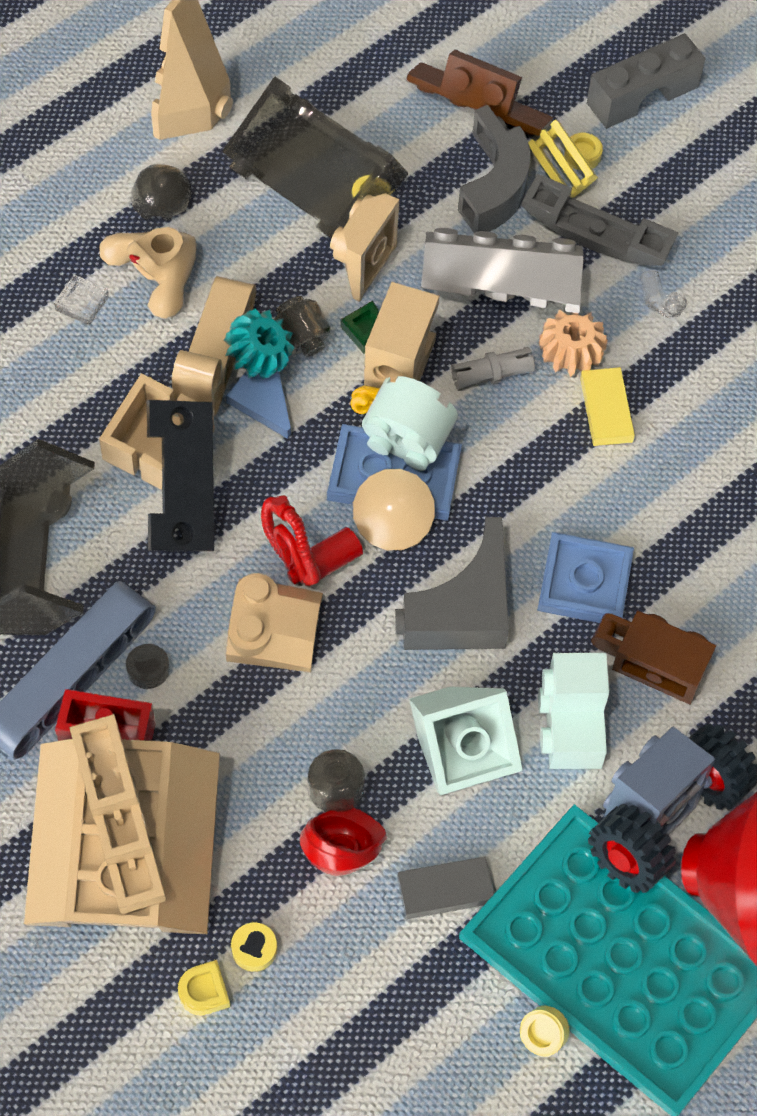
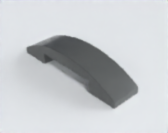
[521,173,679,265]

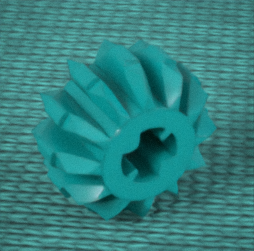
[223,308,295,380]

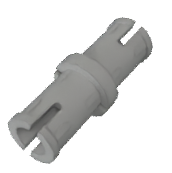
[451,347,535,389]

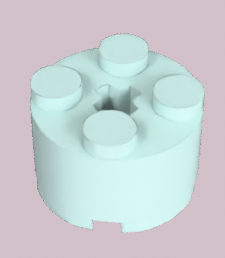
[362,376,458,471]

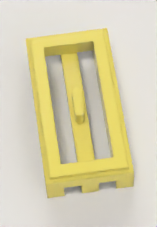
[528,120,598,198]

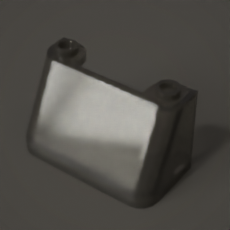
[222,76,408,239]

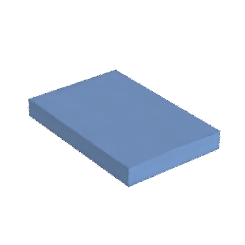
[327,424,462,521]

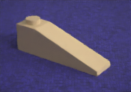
[151,0,233,140]

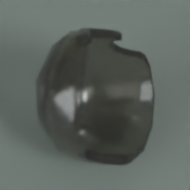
[130,164,192,221]

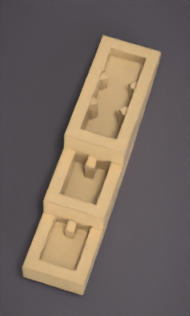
[69,714,167,914]

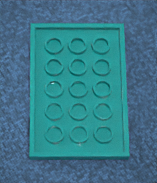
[459,804,757,1116]

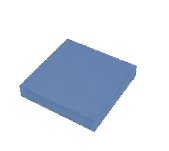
[537,532,634,623]

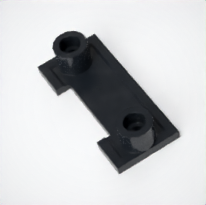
[146,400,214,553]

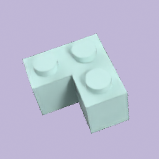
[538,653,609,769]

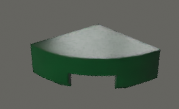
[340,301,379,354]

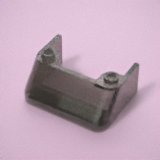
[0,439,95,635]

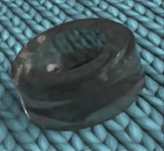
[126,644,170,689]

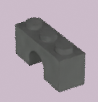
[587,33,706,129]

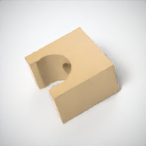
[364,282,440,388]

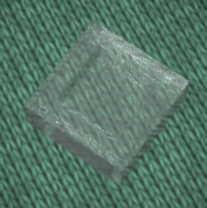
[54,274,109,326]

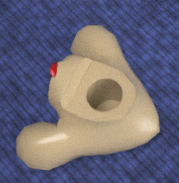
[99,227,197,319]

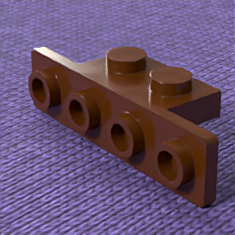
[406,49,553,136]

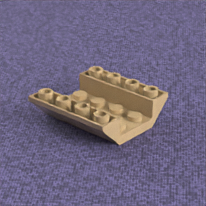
[24,739,220,934]

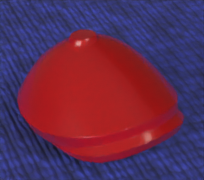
[300,807,387,876]

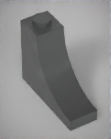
[395,517,509,650]

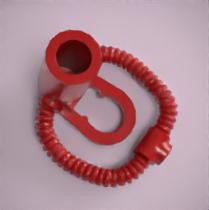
[261,495,363,587]

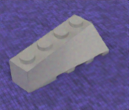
[421,228,583,313]

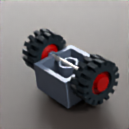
[588,724,757,893]

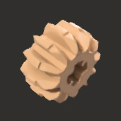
[539,309,607,377]

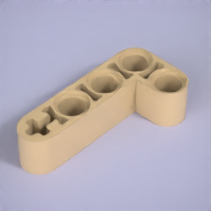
[172,276,256,416]

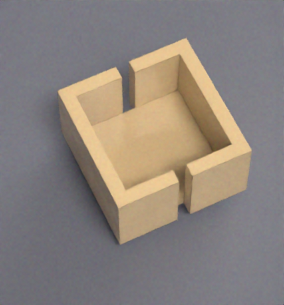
[99,373,214,490]

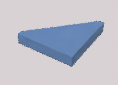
[226,371,291,439]

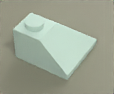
[409,687,523,796]

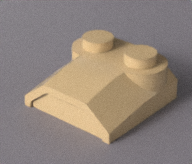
[330,193,399,302]
[226,573,323,672]

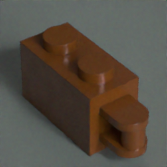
[591,610,717,705]

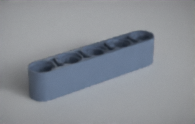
[0,581,156,760]

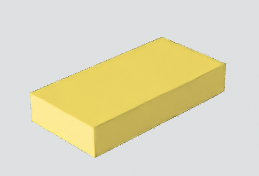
[580,367,635,446]

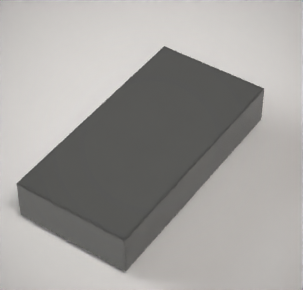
[397,856,494,920]

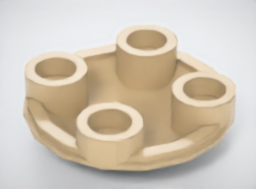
[353,469,435,551]

